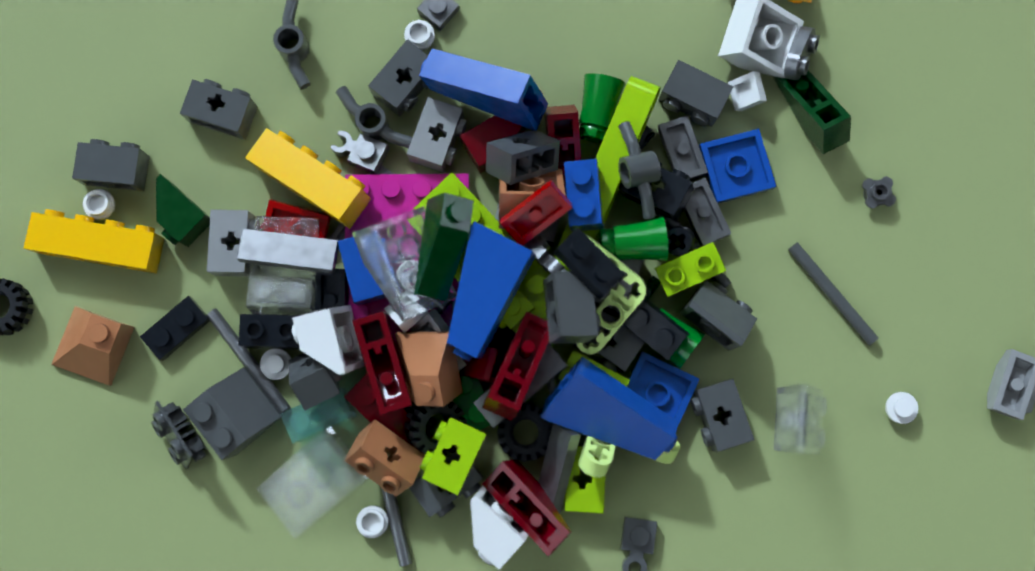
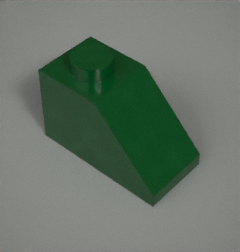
[156,174,210,247]

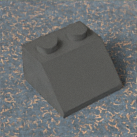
[679,280,757,351]
[183,367,283,460]

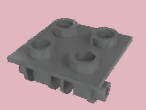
[151,401,206,469]

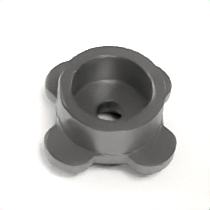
[862,176,896,209]

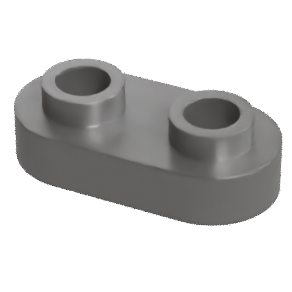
[784,26,820,81]

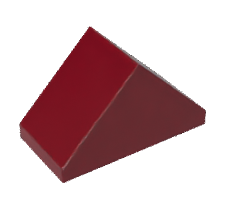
[460,347,506,384]

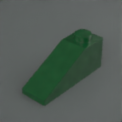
[773,70,851,154]
[414,192,474,301]

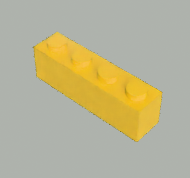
[245,128,371,229]
[23,209,164,274]

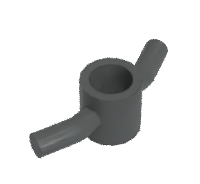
[273,0,311,90]
[336,86,413,148]
[618,121,661,219]

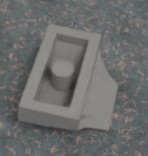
[987,349,1035,420]

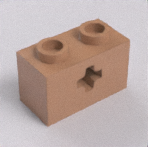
[345,420,425,497]

